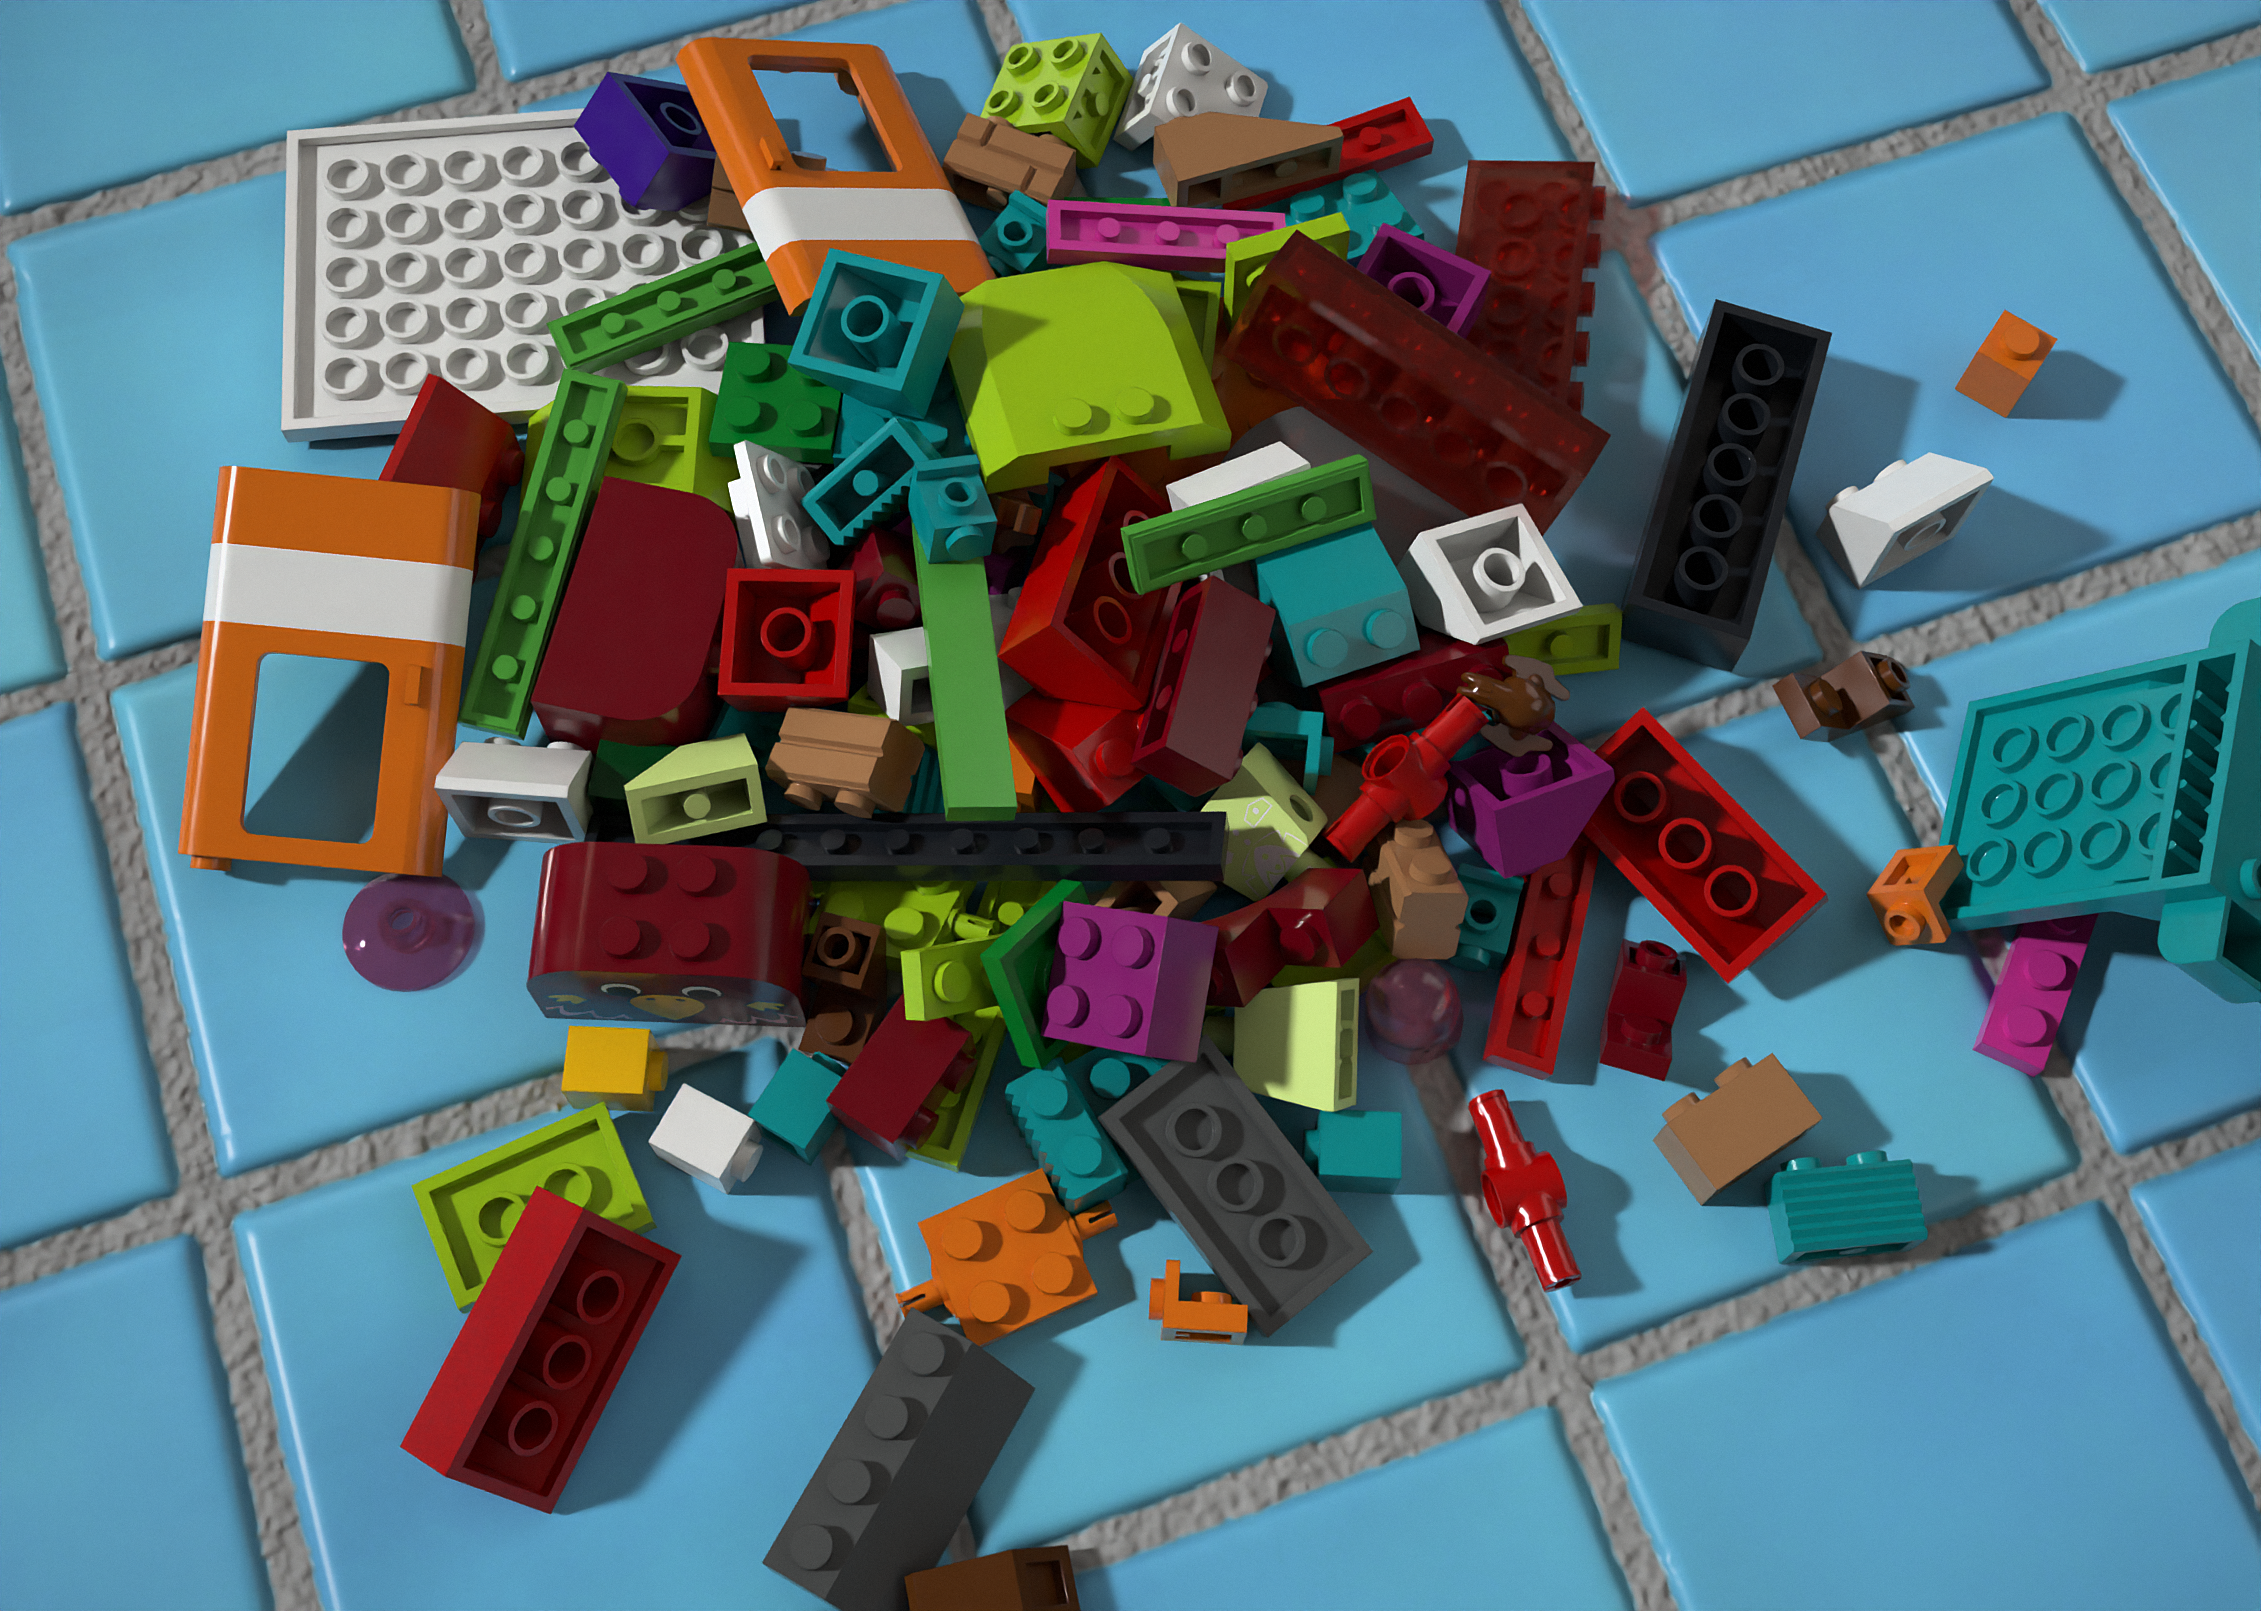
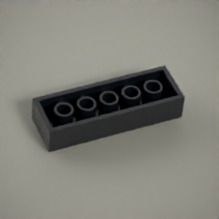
[1620,299,1832,672]

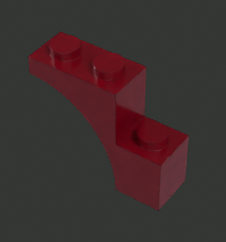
[1200,868,1380,1008]

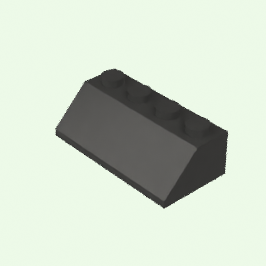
[762,1307,1035,1611]

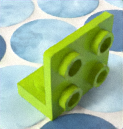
[980,32,1134,169]

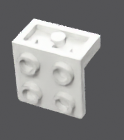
[1113,22,1268,152]
[728,440,830,570]

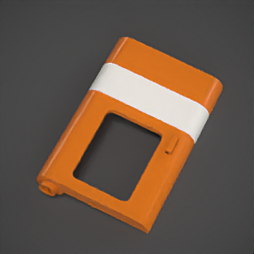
[675,37,997,317]
[178,466,481,877]

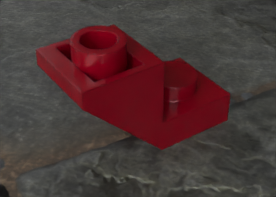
[1599,939,1687,1081]

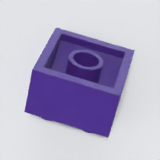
[574,71,717,212]

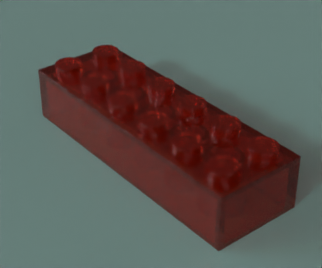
[1221,229,1611,537]

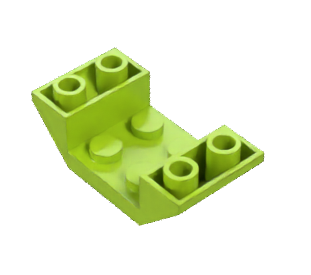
[518,386,741,531]

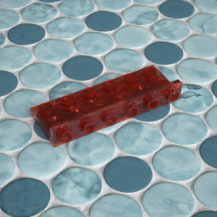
[1430,160,1607,489]

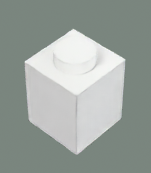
[867,627,934,727]
[648,1083,763,1195]

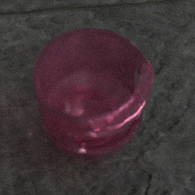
[1363,958,1464,1065]

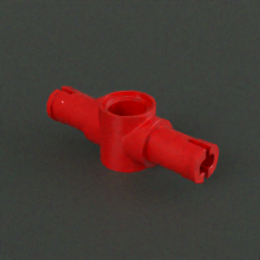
[1322,693,1489,863]
[1468,1089,1582,1293]

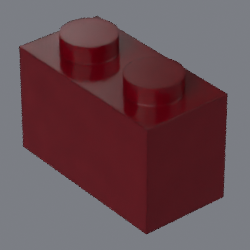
[826,992,978,1162]

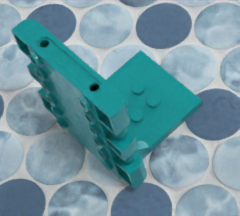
[1938,597,2261,1004]

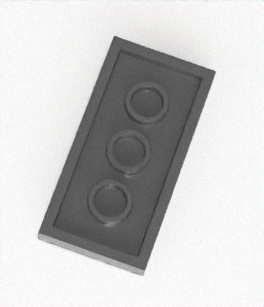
[1097,1034,1373,1338]

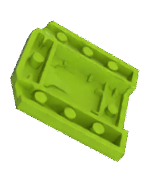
[945,261,1232,494]

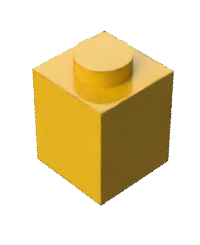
[561,1026,668,1112]

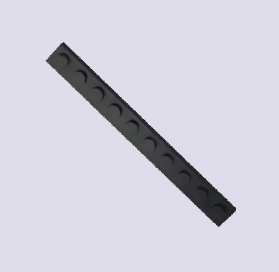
[584,811,1230,881]

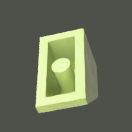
[624,733,767,844]

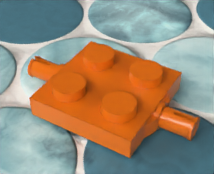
[895,1168,1119,1348]

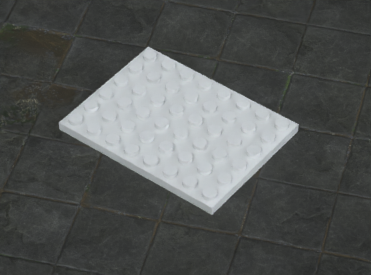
[281,108,766,443]

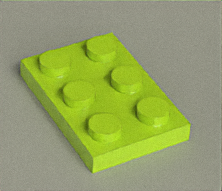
[411,1101,657,1314]

